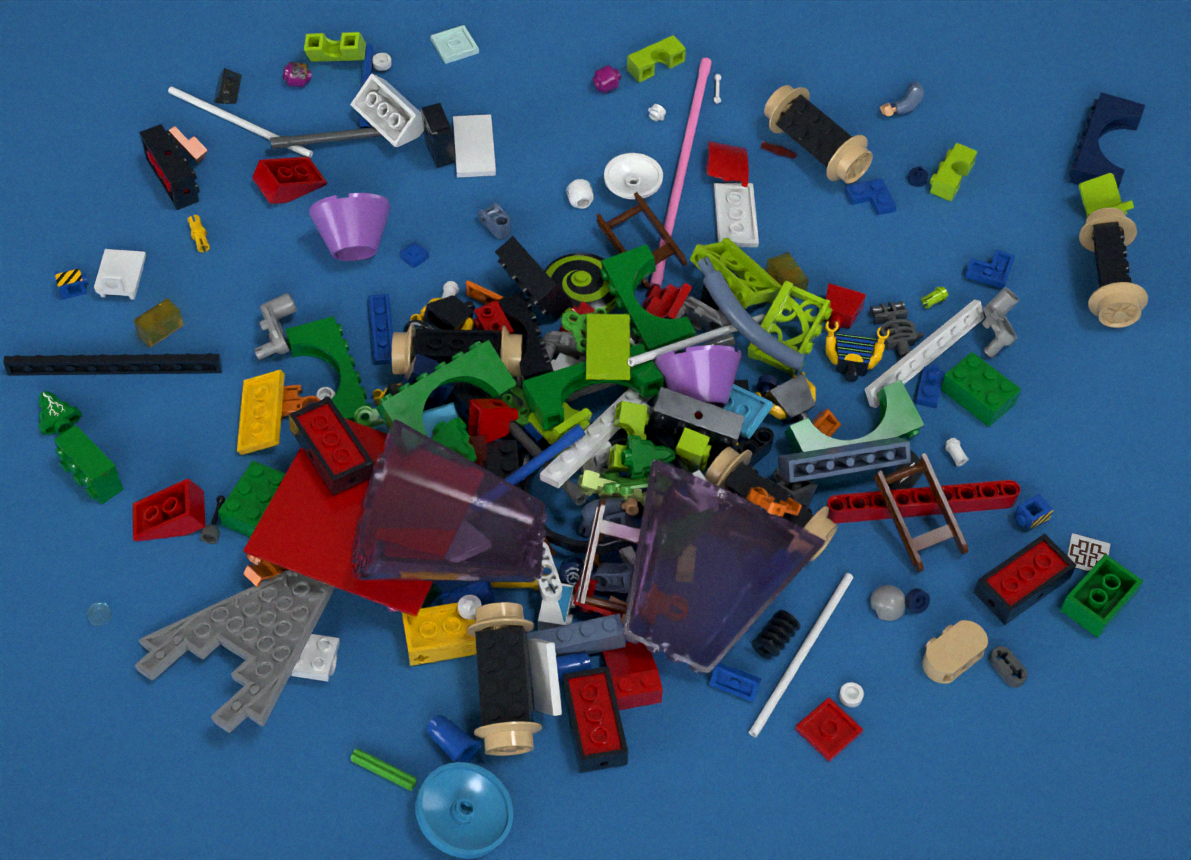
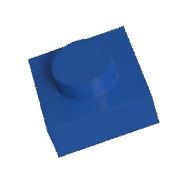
[400,242,429,268]

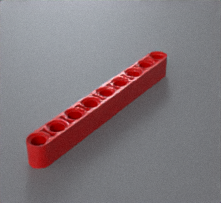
[826,480,1020,524]

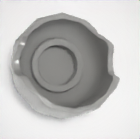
[870,585,905,621]

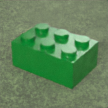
[941,352,1021,427]
[54,425,124,505]
[218,460,285,537]
[1060,554,1143,638]

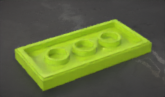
[586,314,630,380]

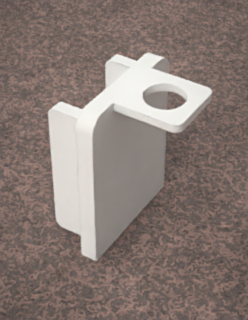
[94,249,146,300]

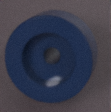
[908,166,928,187]
[756,375,779,396]
[906,588,930,613]

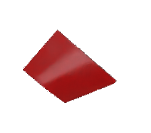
[705,141,749,188]
[641,282,692,319]

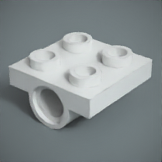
[291,634,340,681]

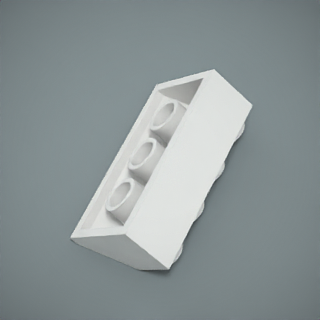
[350,73,424,147]

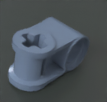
[478,202,511,240]
[591,563,634,593]

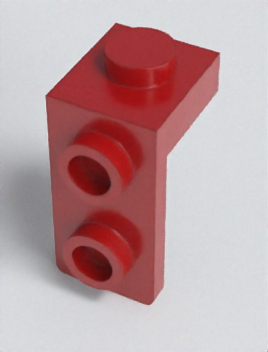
[573,577,623,618]

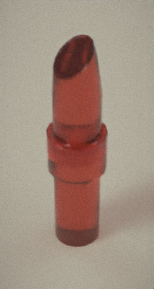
[761,141,797,159]

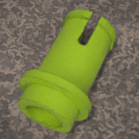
[921,286,948,309]

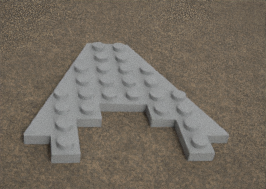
[135,570,335,733]

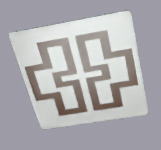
[1068,533,1110,571]

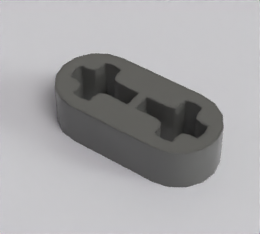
[989,646,1028,688]

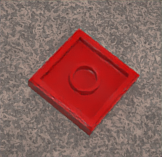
[795,697,863,762]

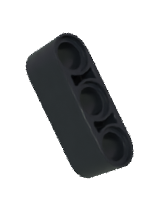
[734,427,774,466]

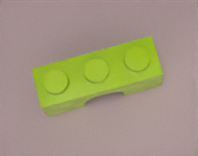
[304,32,366,62]
[627,35,686,83]
[929,143,978,202]
[607,401,649,473]
[673,427,712,473]

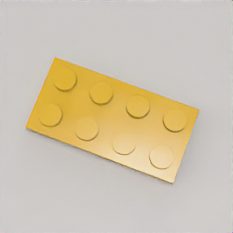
[237,369,285,455]

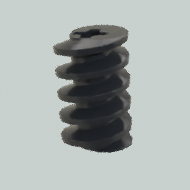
[752,610,801,660]

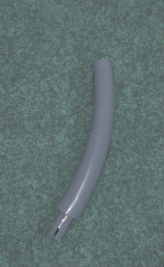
[697,257,805,371]

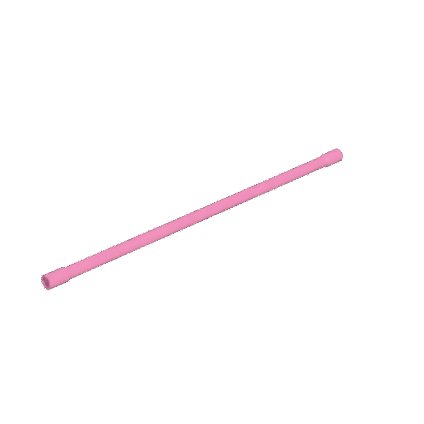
[649,58,712,289]

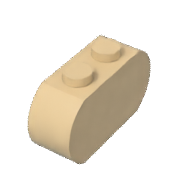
[922,620,988,684]

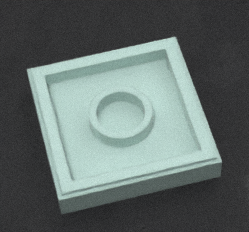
[430,25,479,64]

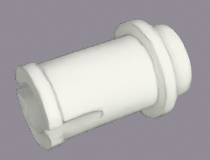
[442,281,459,298]
[944,438,969,467]

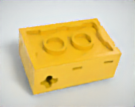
[402,602,477,666]

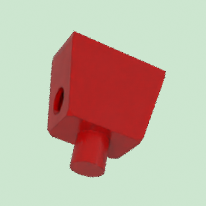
[824,283,866,332]
[467,398,519,446]

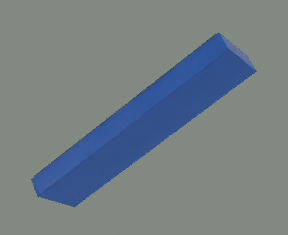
[368,294,393,365]

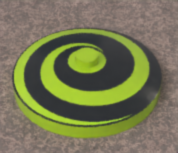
[544,253,616,317]

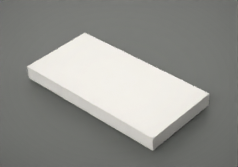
[453,114,496,178]
[714,183,759,247]

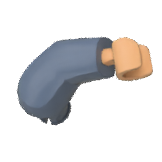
[880,81,924,116]
[578,497,639,536]

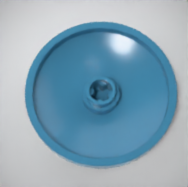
[415,762,513,859]

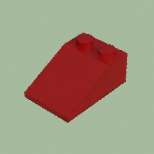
[252,157,327,204]
[133,478,206,542]
[601,639,663,710]

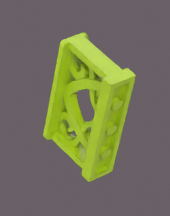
[690,238,782,309]
[748,280,832,376]

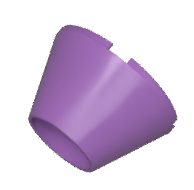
[309,193,391,261]
[655,345,741,408]

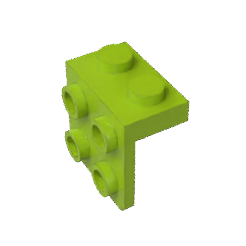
[1078,173,1134,217]
[528,402,592,445]

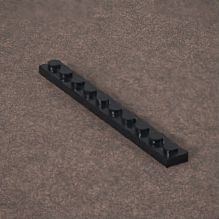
[3,353,222,376]

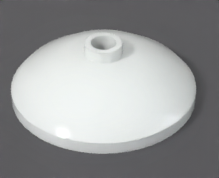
[604,153,663,199]

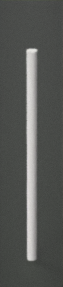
[168,86,313,158]
[627,314,765,366]
[749,573,853,737]

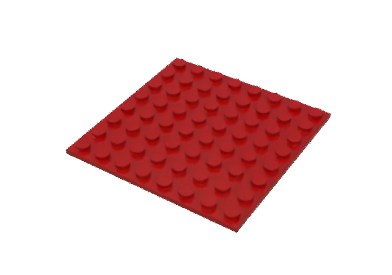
[243,418,486,617]

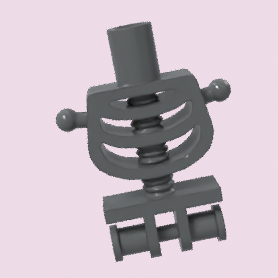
[870,301,924,359]

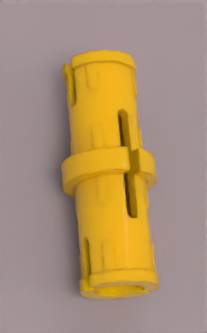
[188,215,210,253]

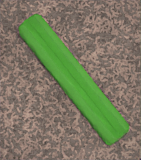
[351,748,417,791]

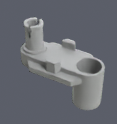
[982,287,1019,358]
[254,292,297,361]
[675,296,731,332]
[542,331,587,363]

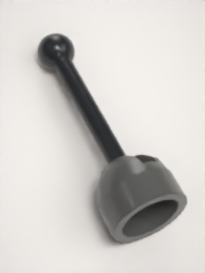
[200,495,225,544]

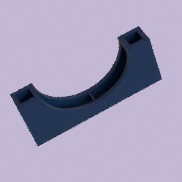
[1069,92,1145,189]

